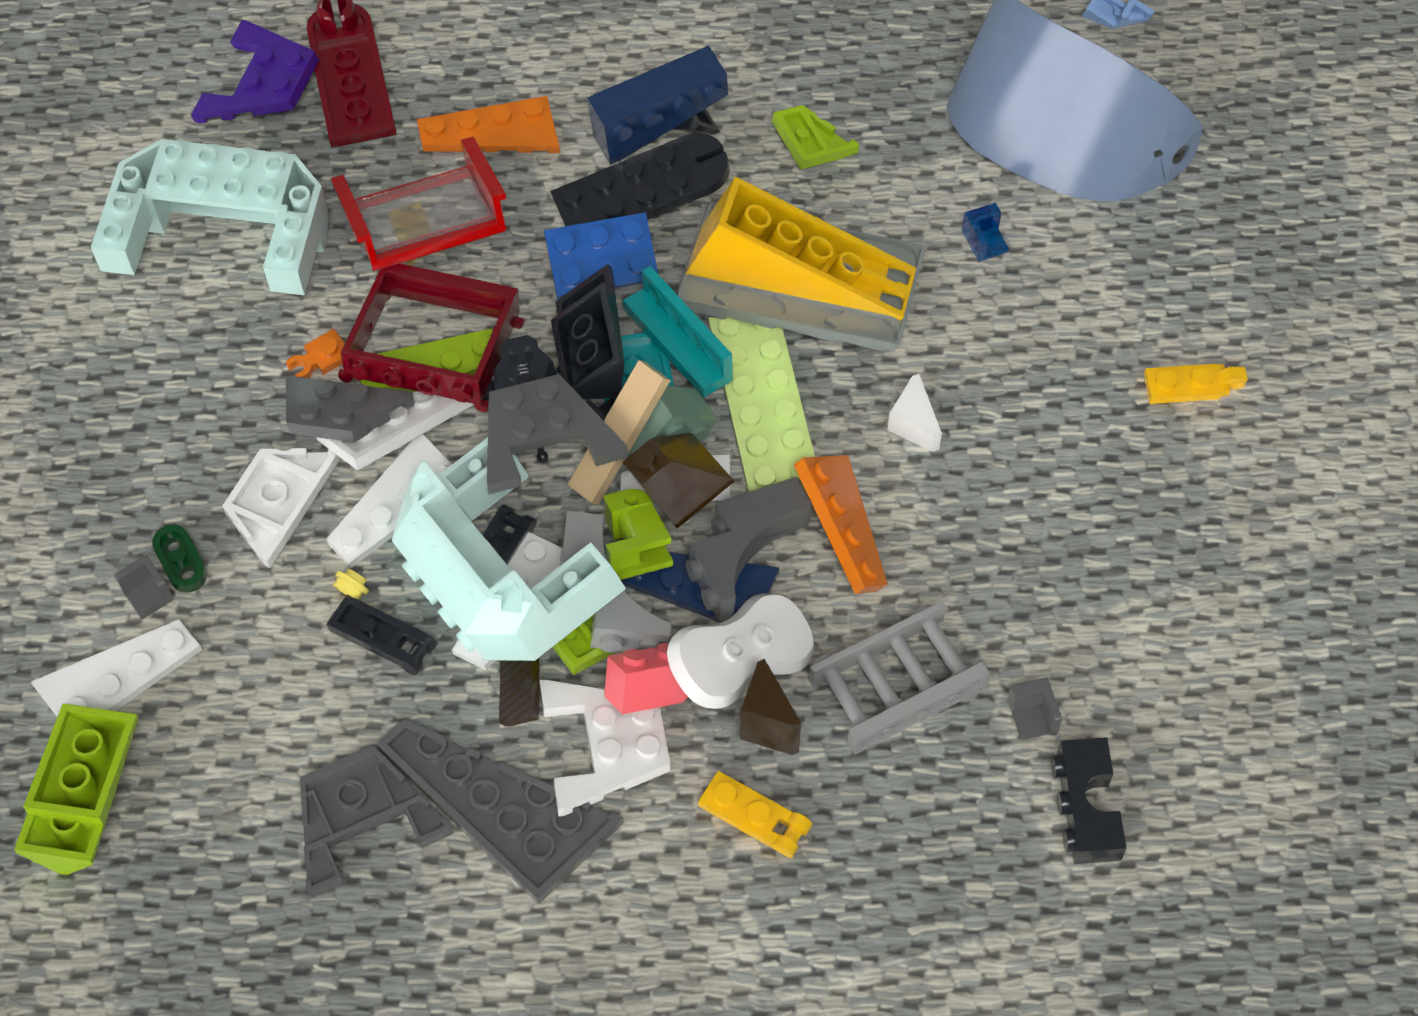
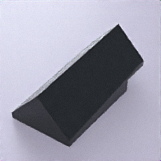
[551,264,624,400]

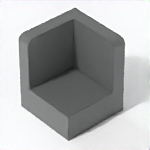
[114,555,174,620]
[1007,677,1062,740]

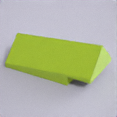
[14,703,139,875]

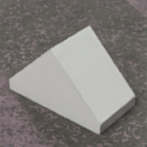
[887,374,942,452]

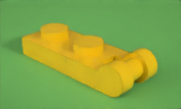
[698,771,813,858]

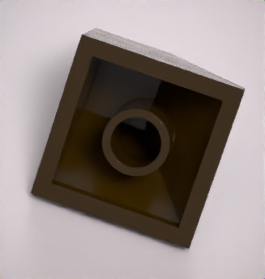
[622,433,734,529]

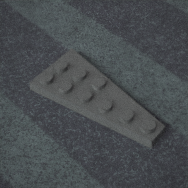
[376,719,624,904]

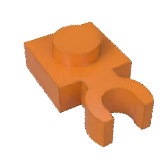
[285,328,345,378]

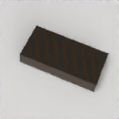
[499,658,539,726]

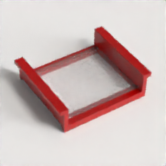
[330,136,507,271]

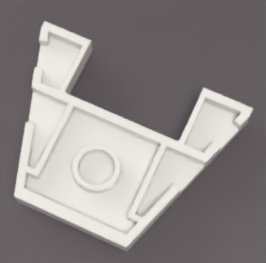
[539,680,670,817]

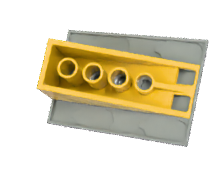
[676,176,926,352]

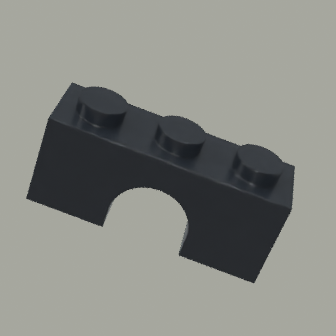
[1051,737,1127,864]

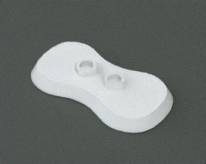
[667,593,814,709]

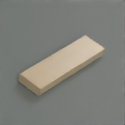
[567,360,671,505]

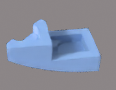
[1082,0,1155,29]

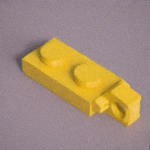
[1144,363,1248,404]

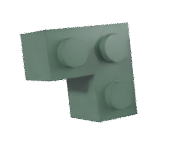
[628,386,718,457]

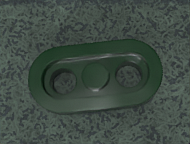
[152,524,207,593]

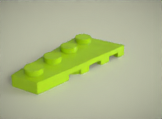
[358,328,493,393]

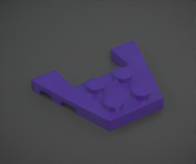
[191,20,319,123]

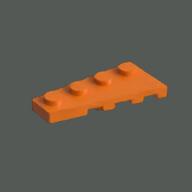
[417,96,560,153]
[794,455,888,595]

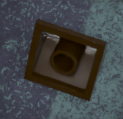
[740,658,801,755]

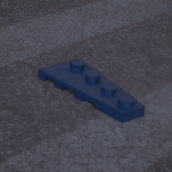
[621,552,779,622]

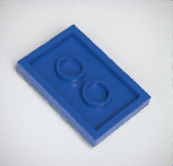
[544,212,658,299]

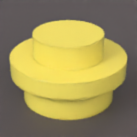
[333,568,369,600]

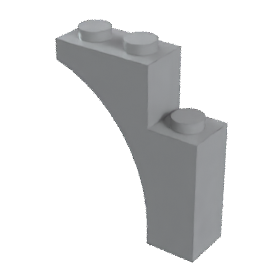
[560,510,672,652]

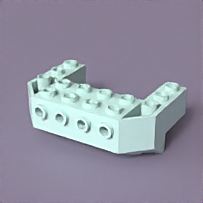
[91,139,329,295]
[392,437,626,661]

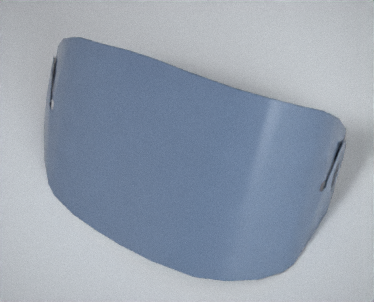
[947,0,1203,201]

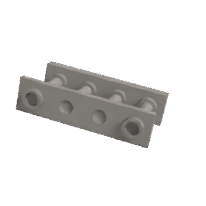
[809,601,990,755]

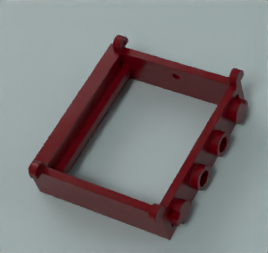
[338,263,525,412]

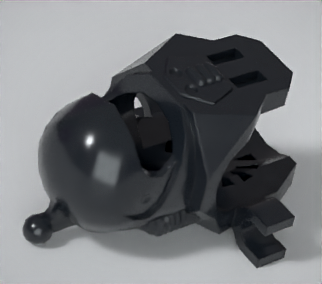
[483,335,561,463]

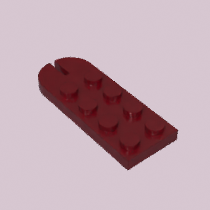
[306,0,397,148]

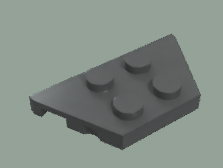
[286,376,415,443]

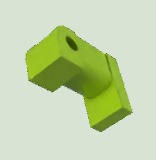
[603,489,673,580]

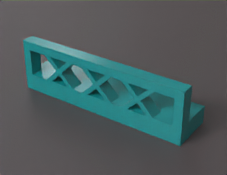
[623,266,733,398]

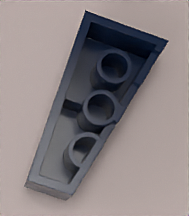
[587,45,728,165]

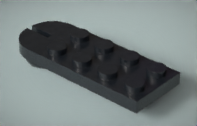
[550,133,730,226]

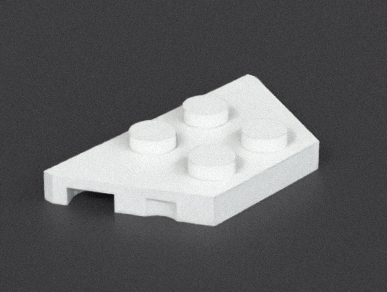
[222,448,341,568]

